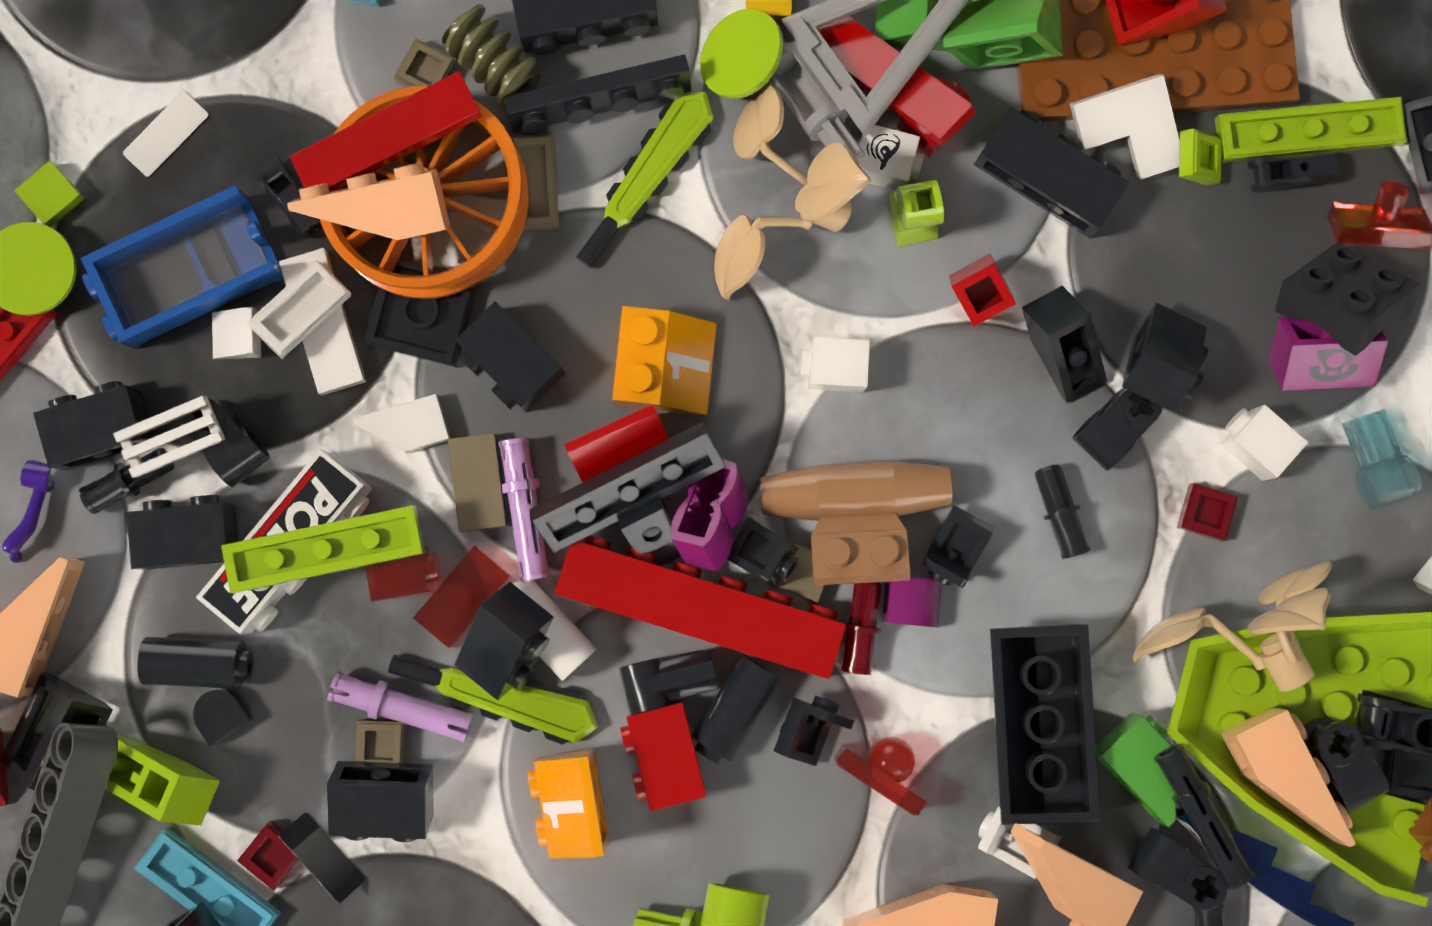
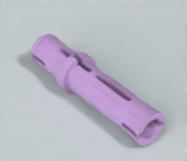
[498,437,550,581]
[327,671,474,743]

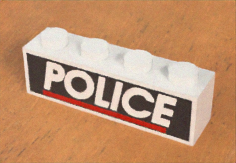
[196,449,372,634]

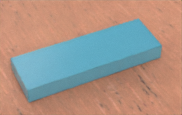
[134,827,281,926]

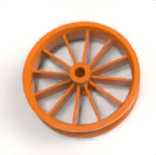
[320,86,530,299]

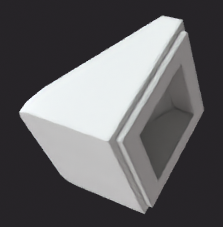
[212,307,261,360]

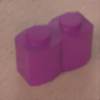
[671,460,749,571]

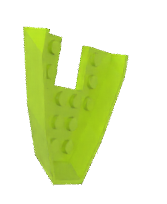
[1167,612,1432,907]

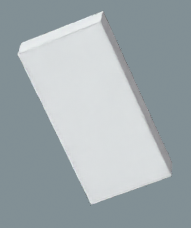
[247,259,351,359]

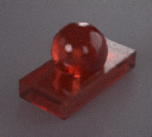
[834,737,927,816]

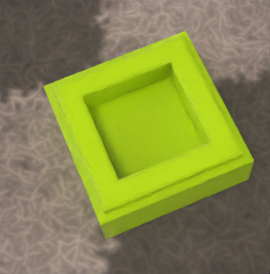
[1179,129,1222,186]
[14,160,85,227]

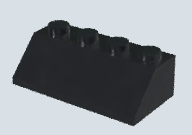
[990,624,1100,825]

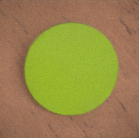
[700,9,783,99]
[0,222,77,316]

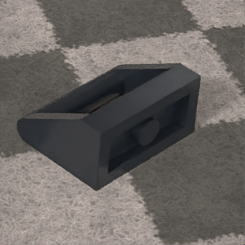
[0,672,113,790]

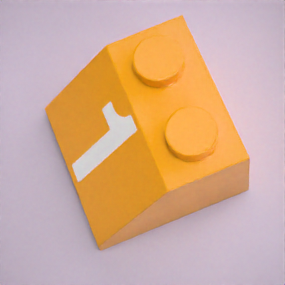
[612,306,717,416]
[528,748,610,858]

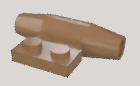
[761,461,952,586]

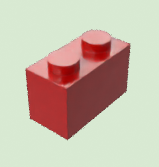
[620,700,706,812]

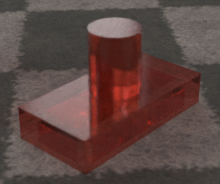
[1327,180,1432,250]
[413,545,512,648]

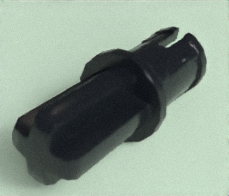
[79,448,175,514]
[1034,464,1090,559]

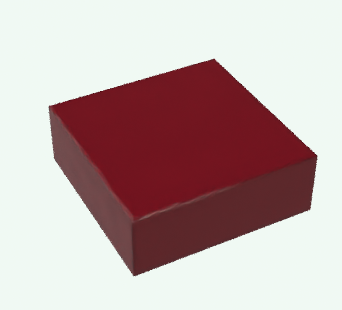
[1177,483,1239,542]
[237,821,300,891]

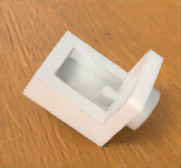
[978,806,1061,880]

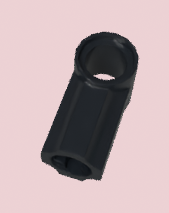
[619,649,719,714]

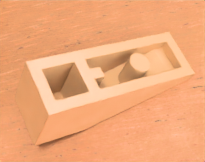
[0,557,85,698]
[1011,823,1143,926]

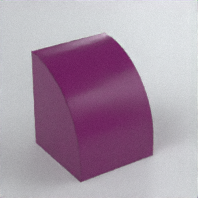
[882,577,942,628]

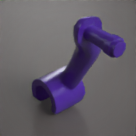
[2,460,55,563]

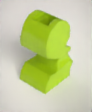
[888,179,944,247]

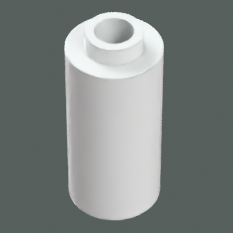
[513,579,597,682]

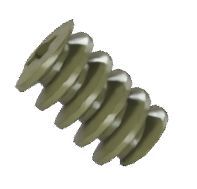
[442,4,540,109]

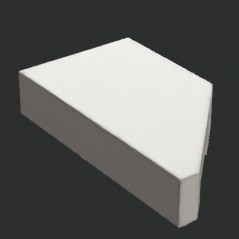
[353,394,451,453]

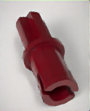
[841,582,882,675]

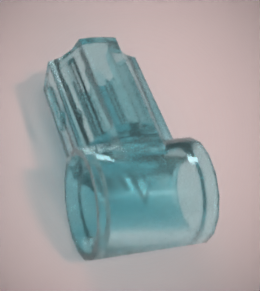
[1342,409,1422,510]

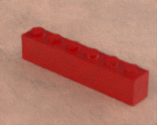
[554,535,846,680]

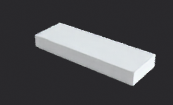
[279,248,366,396]

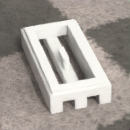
[113,396,226,478]

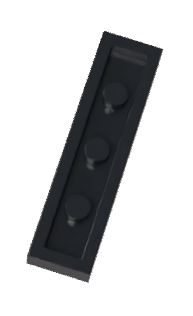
[503,54,692,134]

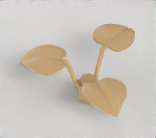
[714,83,872,300]
[1133,561,1333,692]

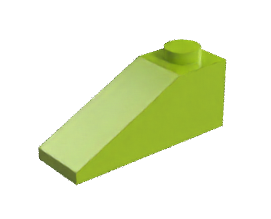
[106,732,220,826]

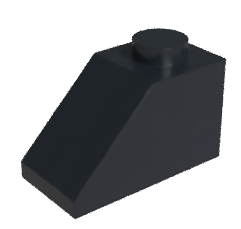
[1021,286,1108,403]

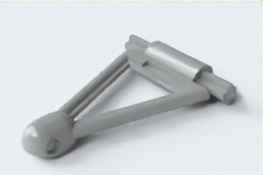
[769,0,969,164]

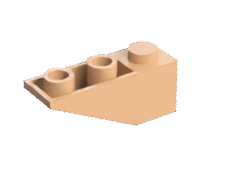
[287,162,450,240]
[1221,708,1356,847]
[842,884,998,926]

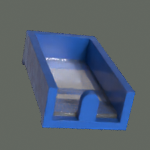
[80,185,284,349]

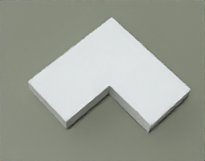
[1070,74,1180,179]

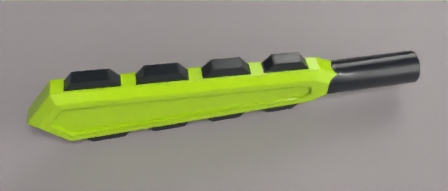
[576,92,713,268]
[388,655,599,745]

